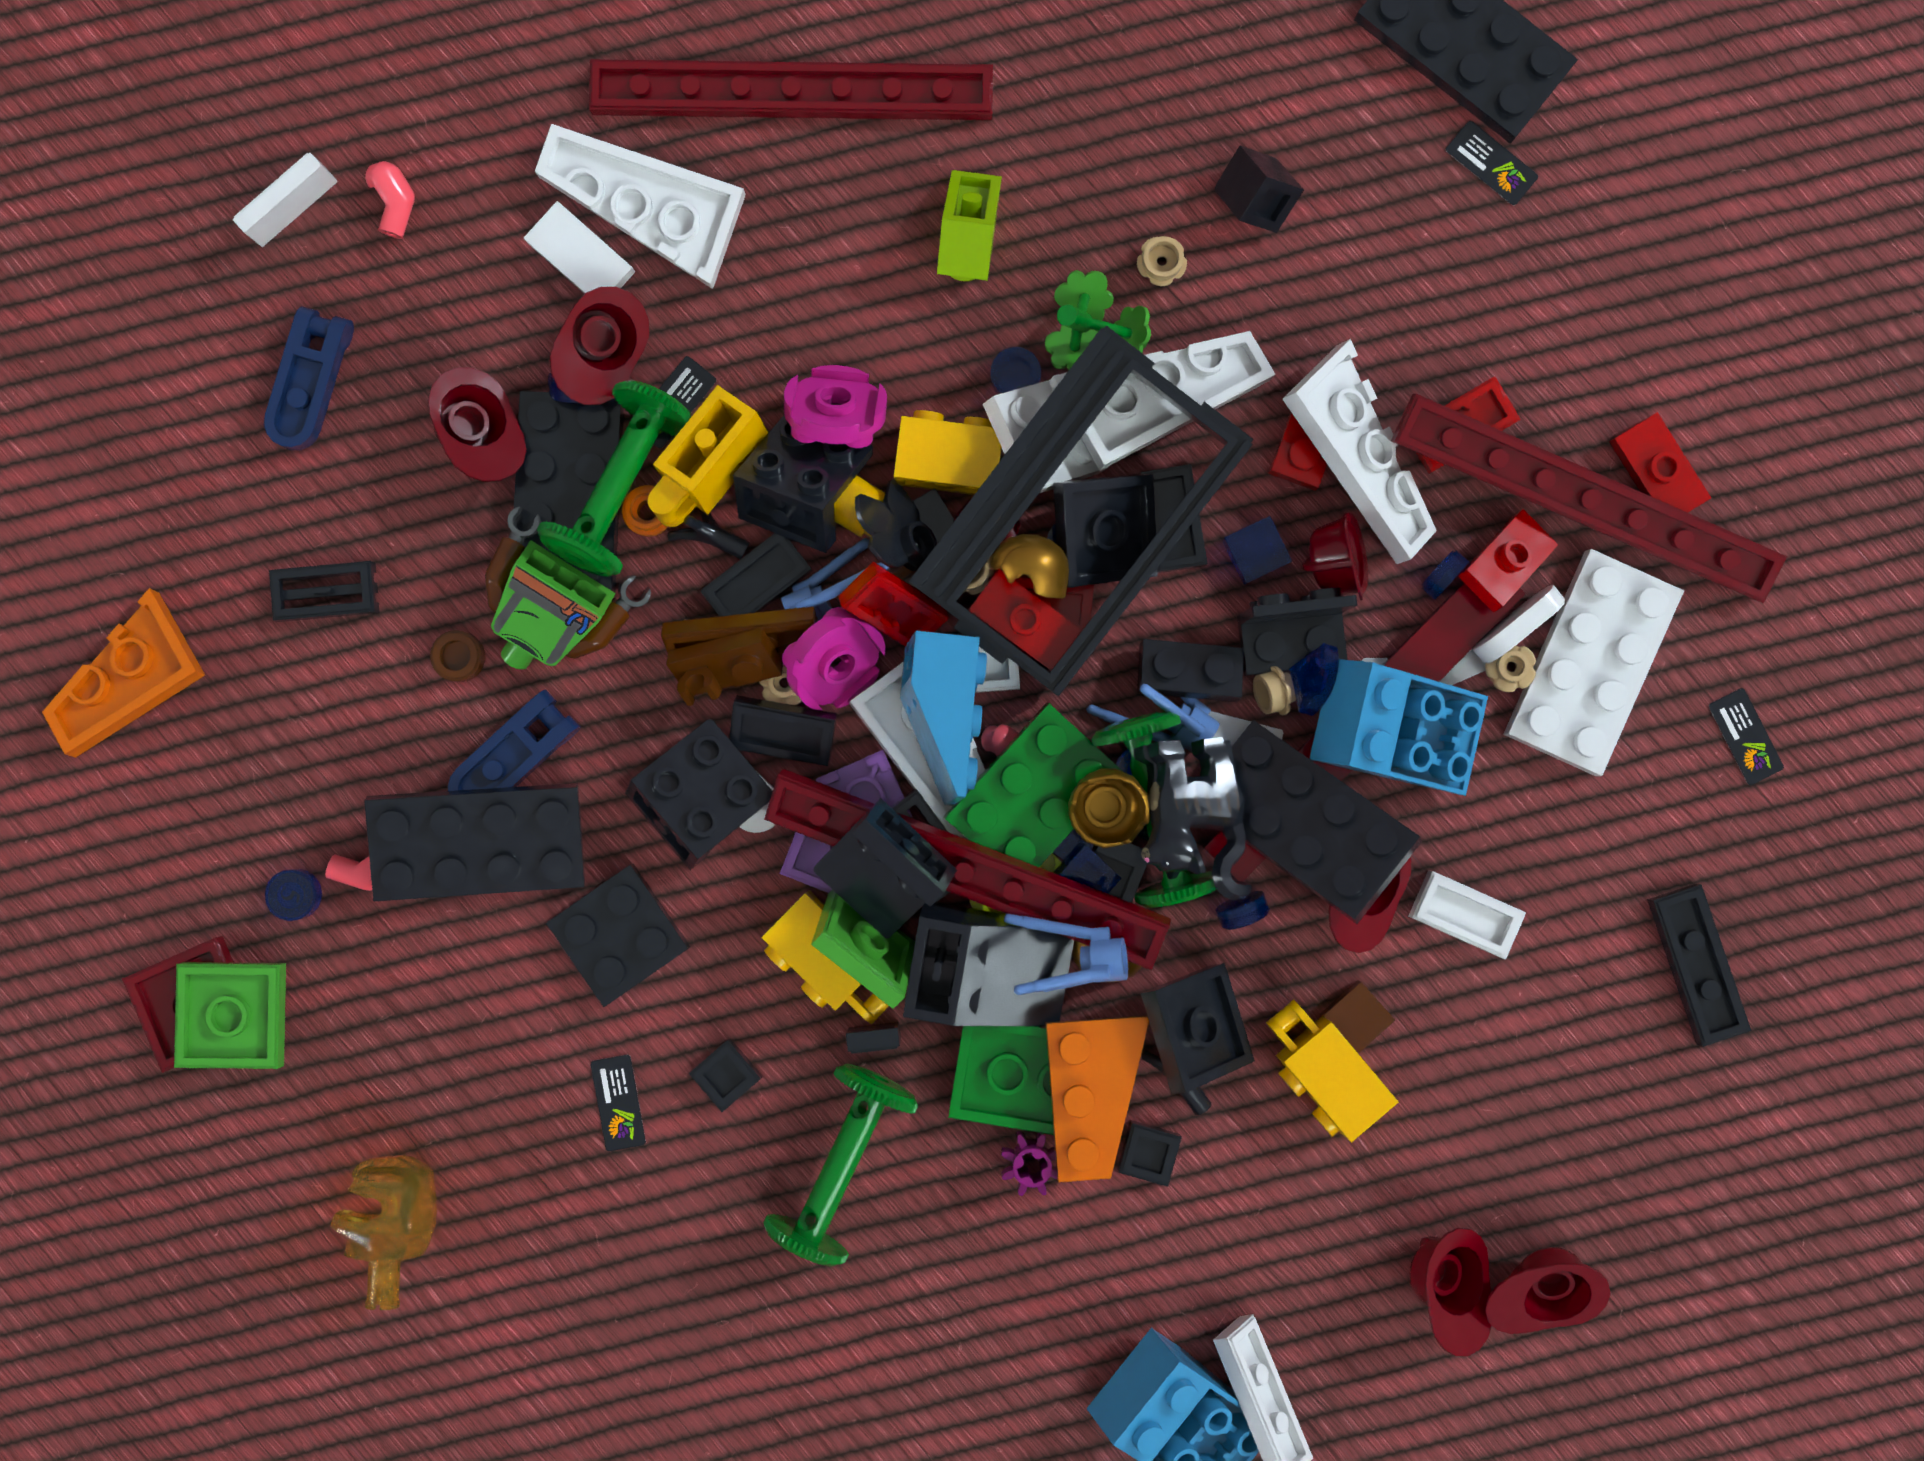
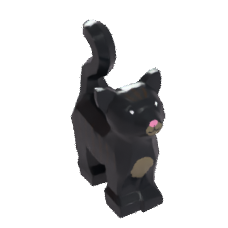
[1134,737,1252,901]

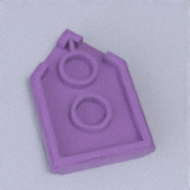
[780,750,912,893]

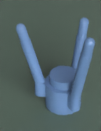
[781,538,889,621]
[1087,684,1220,753]
[1004,914,1128,995]

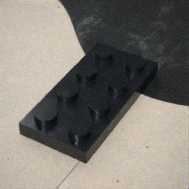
[1354,0,1578,144]
[514,391,624,599]
[1232,720,1422,924]
[364,783,585,902]

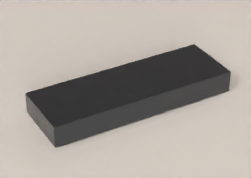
[1647,884,1751,1047]

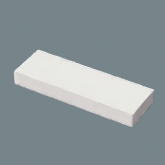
[1213,1314,1313,1461]

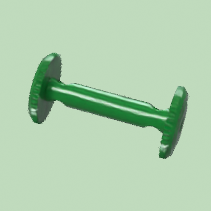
[537,380,692,577]
[1091,712,1217,908]
[763,1064,918,1266]

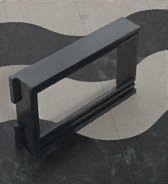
[909,326,1253,696]

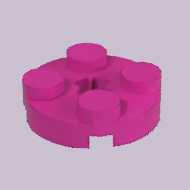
[784,365,887,448]
[782,607,885,710]

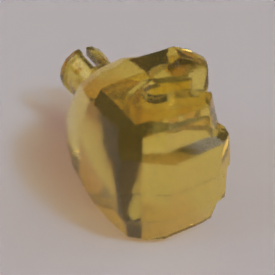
[330,1155,437,1310]

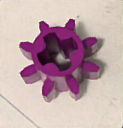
[1001,1131,1057,1196]

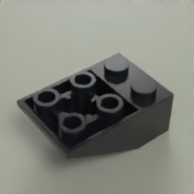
[903,902,1074,1026]

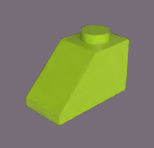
[937,170,1002,281]

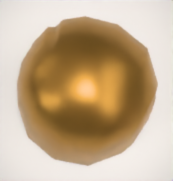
[989,534,1069,598]
[1068,769,1150,848]

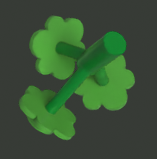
[1045,270,1151,370]

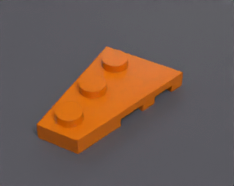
[42,588,205,758]
[1046,1015,1149,1182]

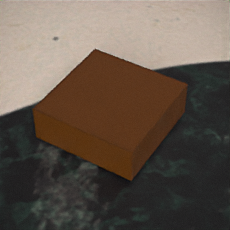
[1320,980,1395,1054]

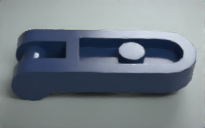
[264,306,354,451]
[448,689,581,791]

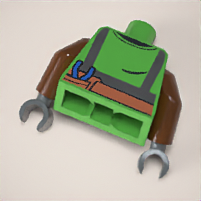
[485,507,651,670]

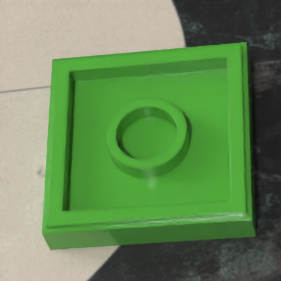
[811,889,915,1009]
[174,962,286,1069]

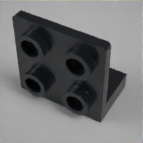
[733,415,873,553]
[1237,588,1358,676]
[625,719,773,871]
[813,798,957,938]

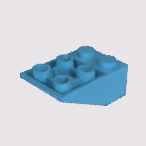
[900,631,987,806]
[1309,658,1488,796]
[1087,1328,1259,1461]

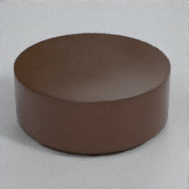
[430,630,485,682]

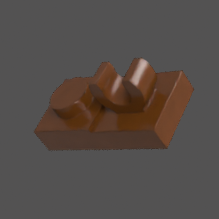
[666,627,783,706]

